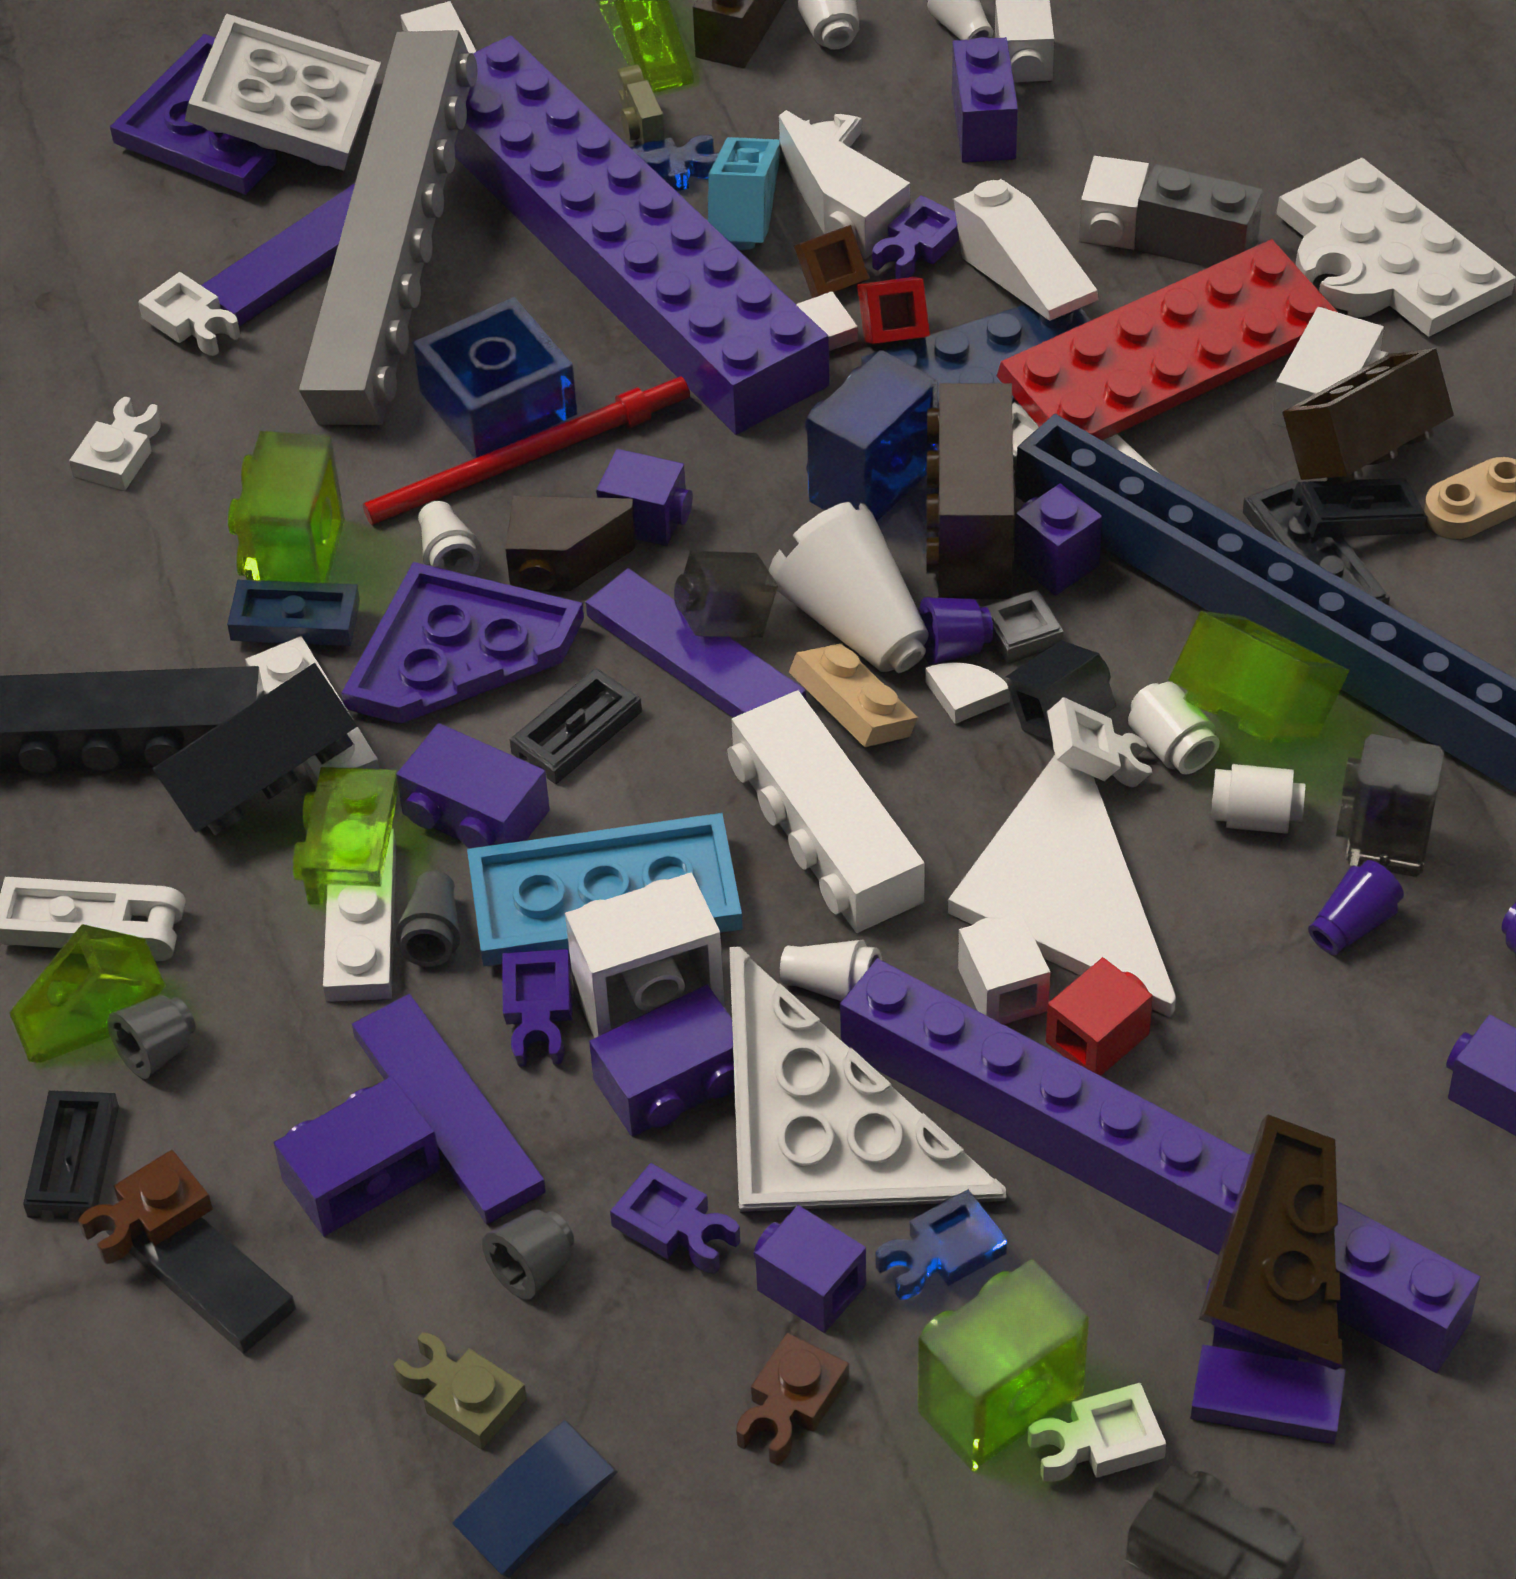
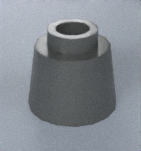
[107,995,196,1079]
[482,1210,574,1299]

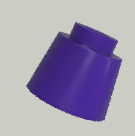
[919,597,993,665]

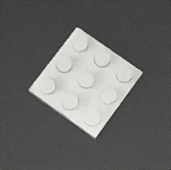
[185,13,381,171]

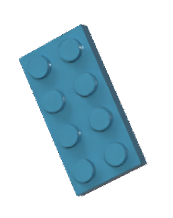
[467,813,743,967]

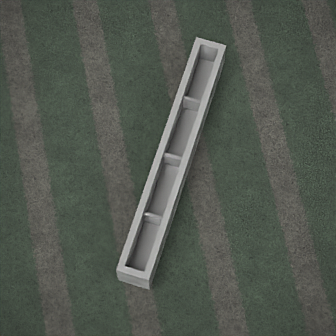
[299,30,478,425]

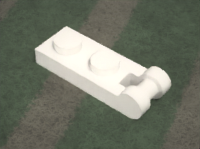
[0,877,186,961]

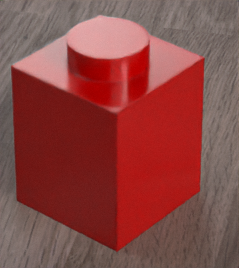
[857,277,930,344]
[1046,957,1153,1076]

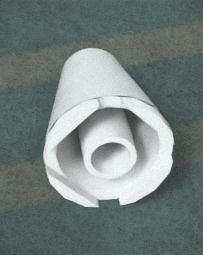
[768,502,929,673]

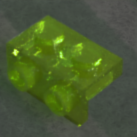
[293,767,399,905]

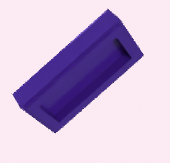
[1190,1344,1346,1444]

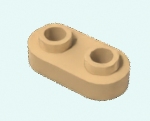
[1424,457,1516,539]

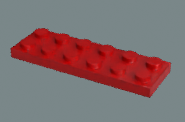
[997,239,1337,441]

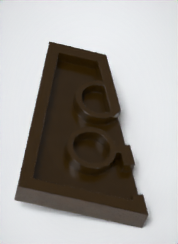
[1198,1114,1342,1371]

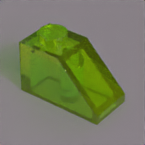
[9,924,166,1063]

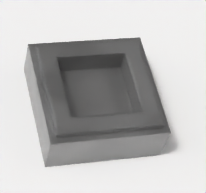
[985,589,1064,664]

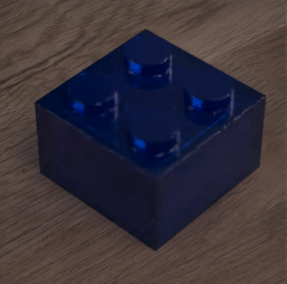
[413,297,578,458]
[805,350,938,522]

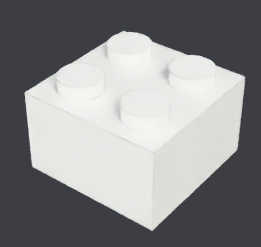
[565,872,725,1038]

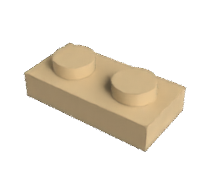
[789,643,918,747]

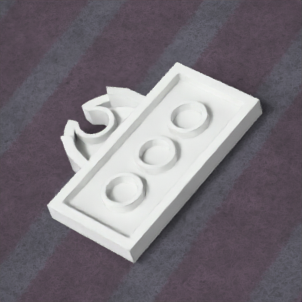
[1276,158,1516,337]

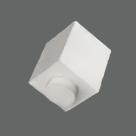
[995,0,1054,82]
[1079,156,1149,250]
[958,912,1050,1024]

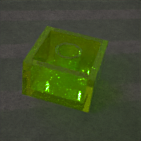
[228,431,345,583]
[1168,611,1350,743]
[918,1259,1089,1472]

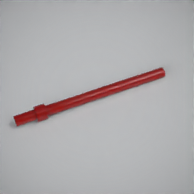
[363,376,690,525]

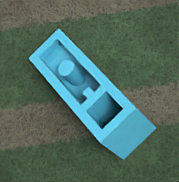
[708,137,780,250]

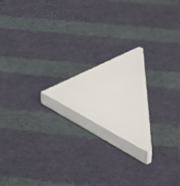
[948,755,1176,1017]
[730,947,1006,1212]

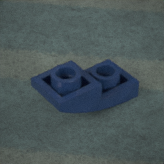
[452,1420,618,1578]

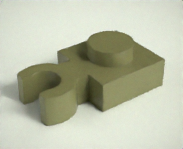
[617,64,666,160]
[393,1332,527,1450]

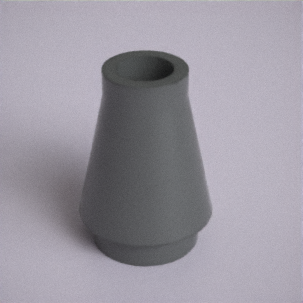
[395,871,460,967]

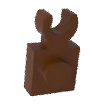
[78,1150,213,1264]
[736,1333,849,1466]

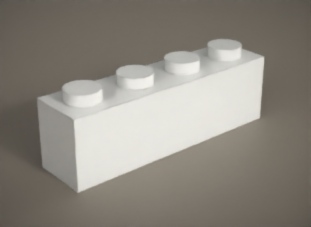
[727,690,925,933]

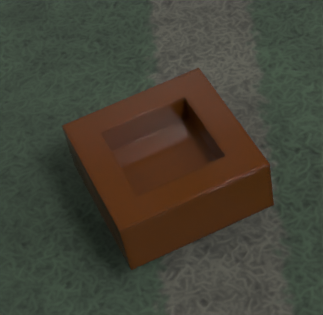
[794,225,870,298]

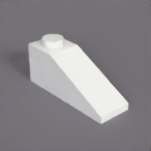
[779,110,910,259]
[953,179,1099,321]

